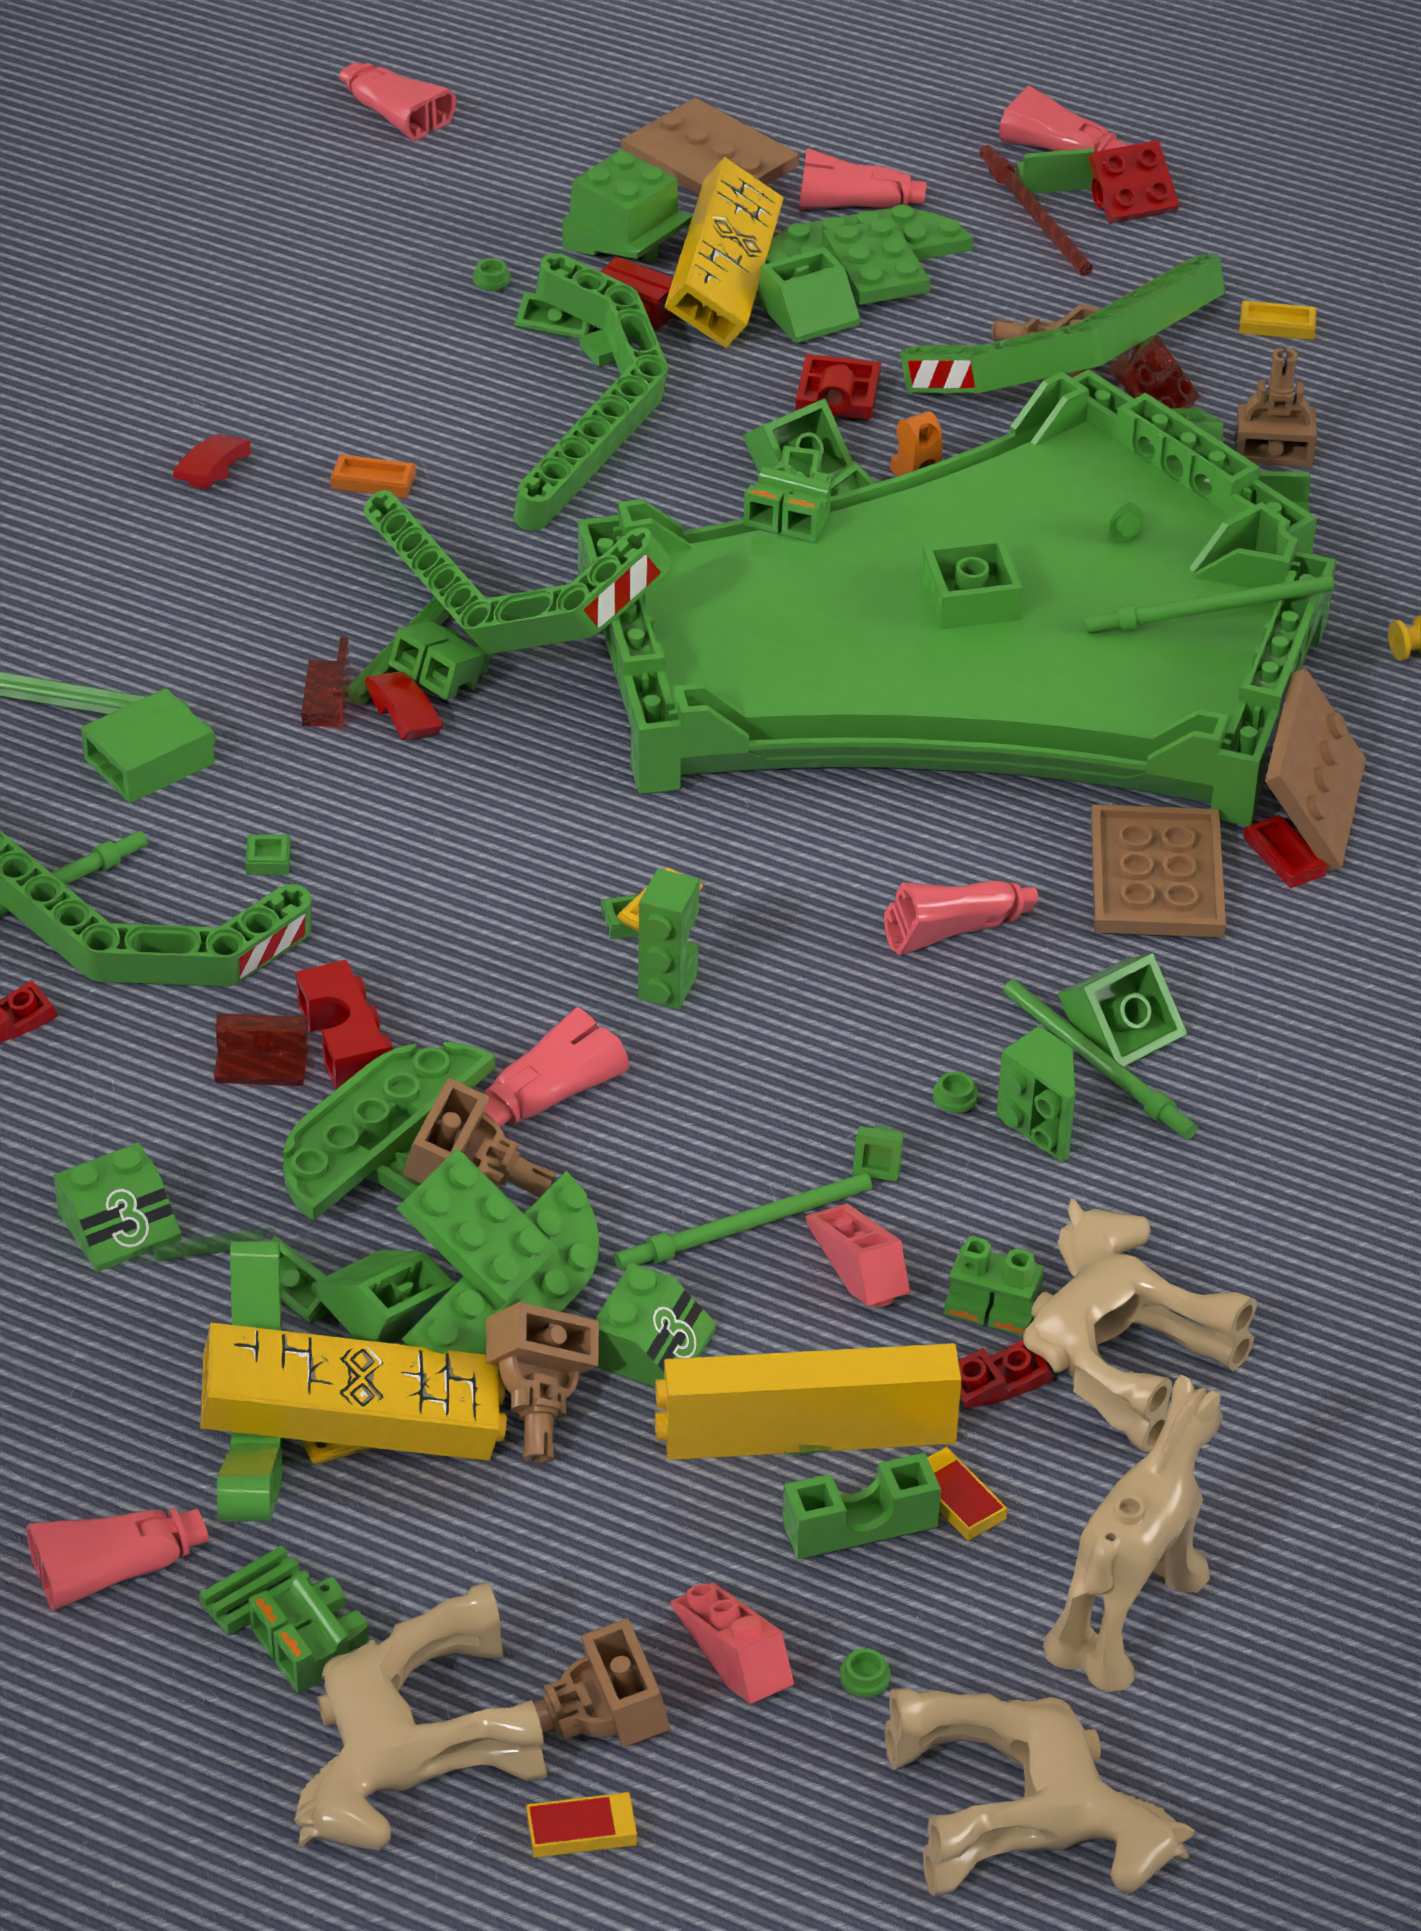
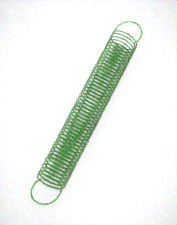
[139,1227,277,1262]

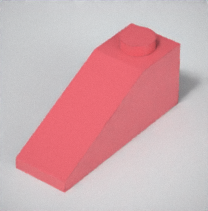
[805,1203,910,1307]

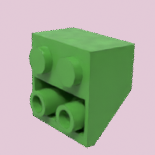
[757,247,860,343]
[996,1025,1075,1163]
[310,1249,455,1344]

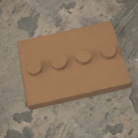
[621,97,799,195]
[1265,668,1366,872]
[1091,804,1226,938]

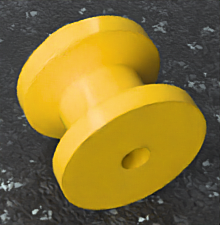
[1388,615,1421,661]

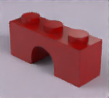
[296,959,393,1090]

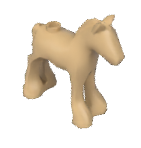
[1023,1199,1257,1452]
[1043,1374,1223,1692]
[294,1582,547,1850]
[885,1688,1195,1897]

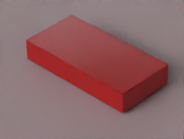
[1243,814,1327,889]

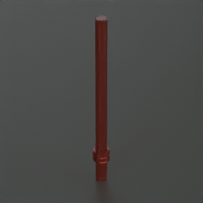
[979,145,1093,276]

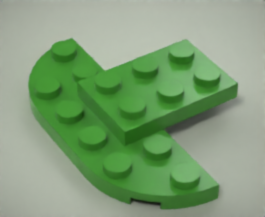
[765,205,973,305]
[283,1042,496,1221]
[396,1148,599,1367]

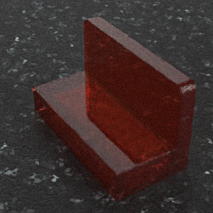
[301,637,350,727]
[214,1013,309,1086]

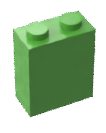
[81,688,216,803]

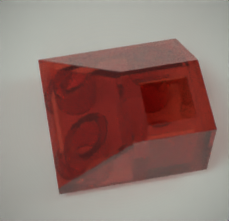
[1108,334,1200,409]

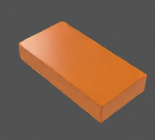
[330,454,416,498]

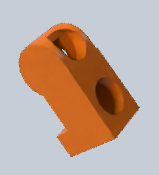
[890,411,943,477]

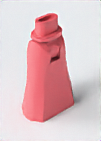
[339,62,456,142]
[999,85,1129,151]
[799,148,926,210]
[884,881,1038,955]
[484,1006,629,1127]
[26,1507,209,1611]

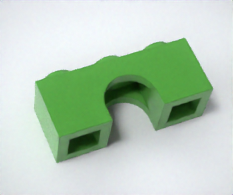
[638,868,700,1010]
[782,1452,941,1559]

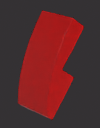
[173,434,251,488]
[364,671,443,740]
[0,980,58,1043]
[958,1340,1053,1408]

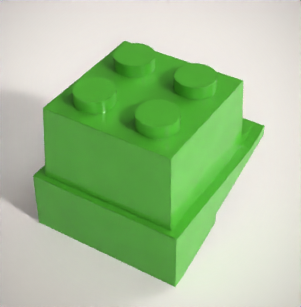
[562,149,693,262]

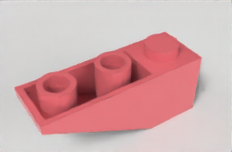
[670,1582,794,1704]

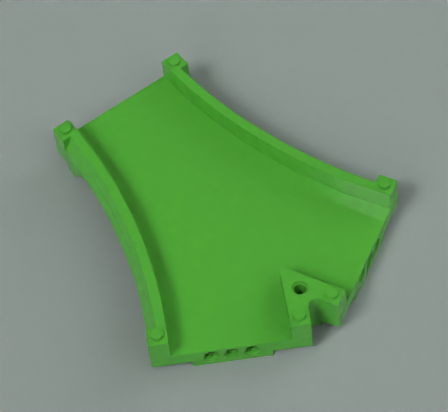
[578,369,1337,826]

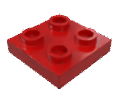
[1088,140,1180,224]
[795,354,881,419]

